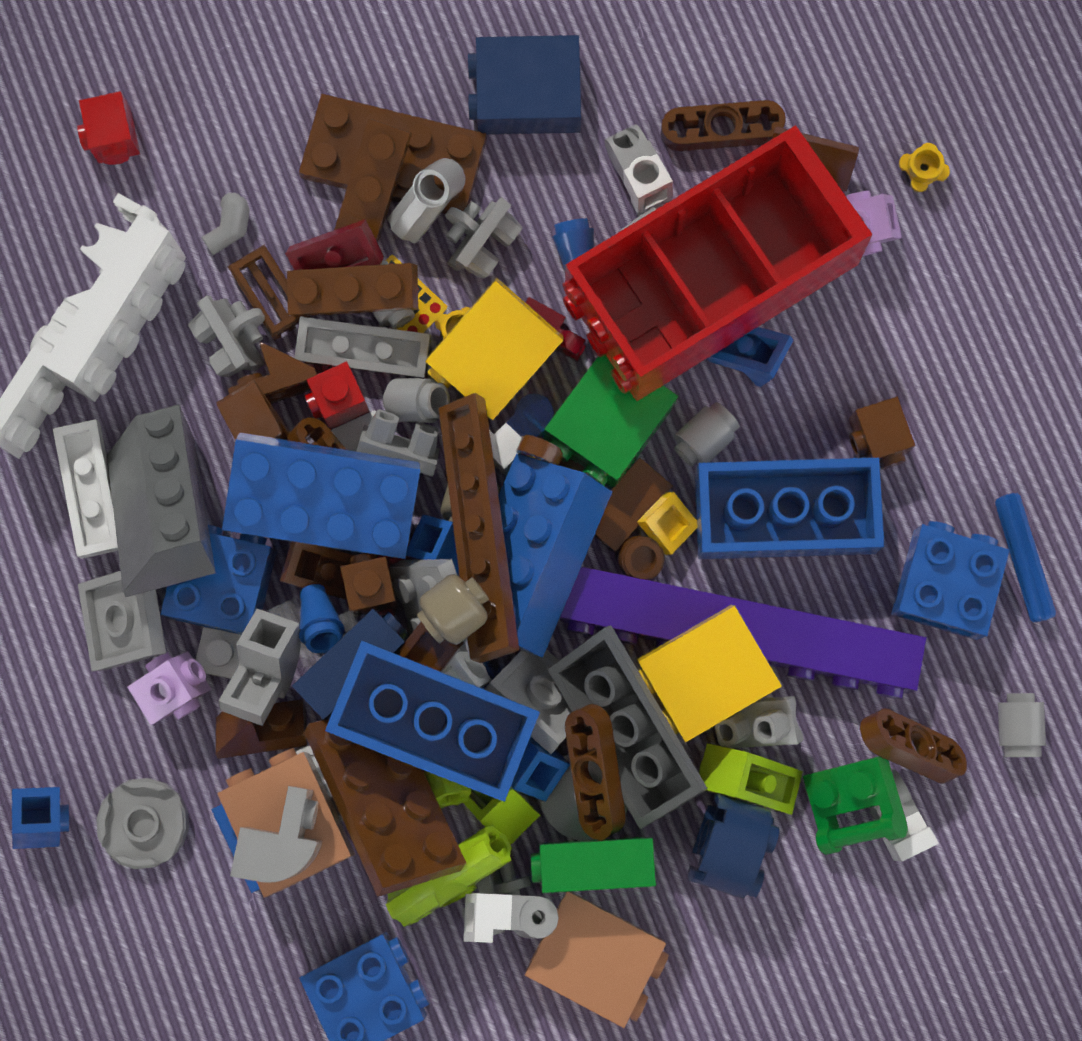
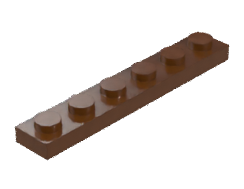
[439,393,519,663]

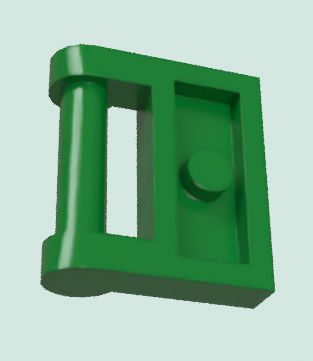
[802,756,908,855]

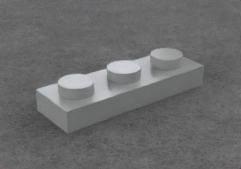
[295,317,432,379]

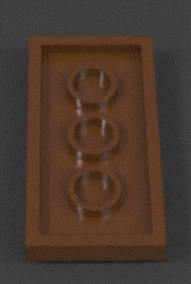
[299,93,487,214]
[304,718,466,897]

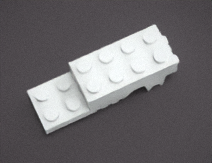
[0,193,186,459]

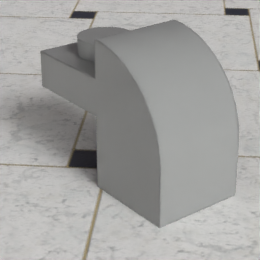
[219,609,301,726]
[230,786,323,883]

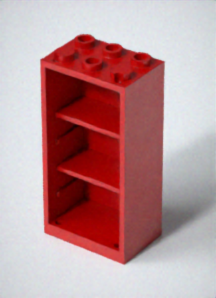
[562,125,873,401]

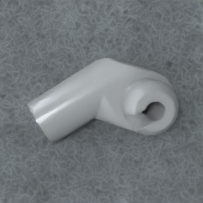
[202,193,250,255]

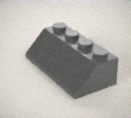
[107,404,216,597]
[548,625,707,829]

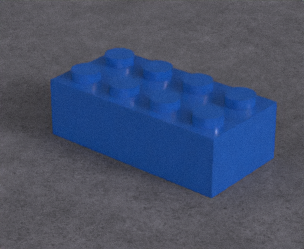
[222,433,420,559]
[498,454,612,658]
[694,458,884,560]
[325,641,540,802]

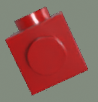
[77,91,140,165]
[304,361,370,430]

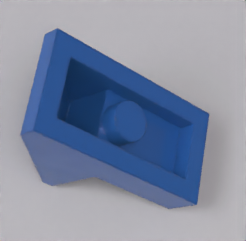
[707,327,794,387]

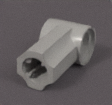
[387,158,465,244]

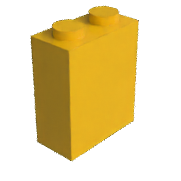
[425,278,563,420]
[637,604,782,742]

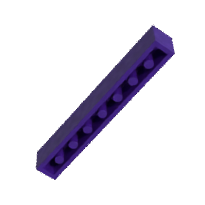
[560,567,927,699]

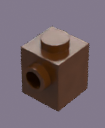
[849,396,916,470]
[340,553,399,617]

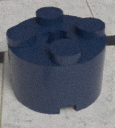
[688,793,780,899]

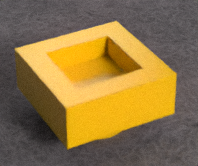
[637,492,697,555]

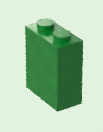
[543,355,678,488]
[531,837,656,893]

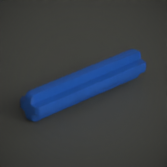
[995,493,1056,622]

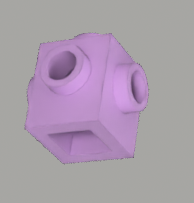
[846,191,902,256]
[127,651,211,725]

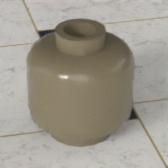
[417,574,489,644]

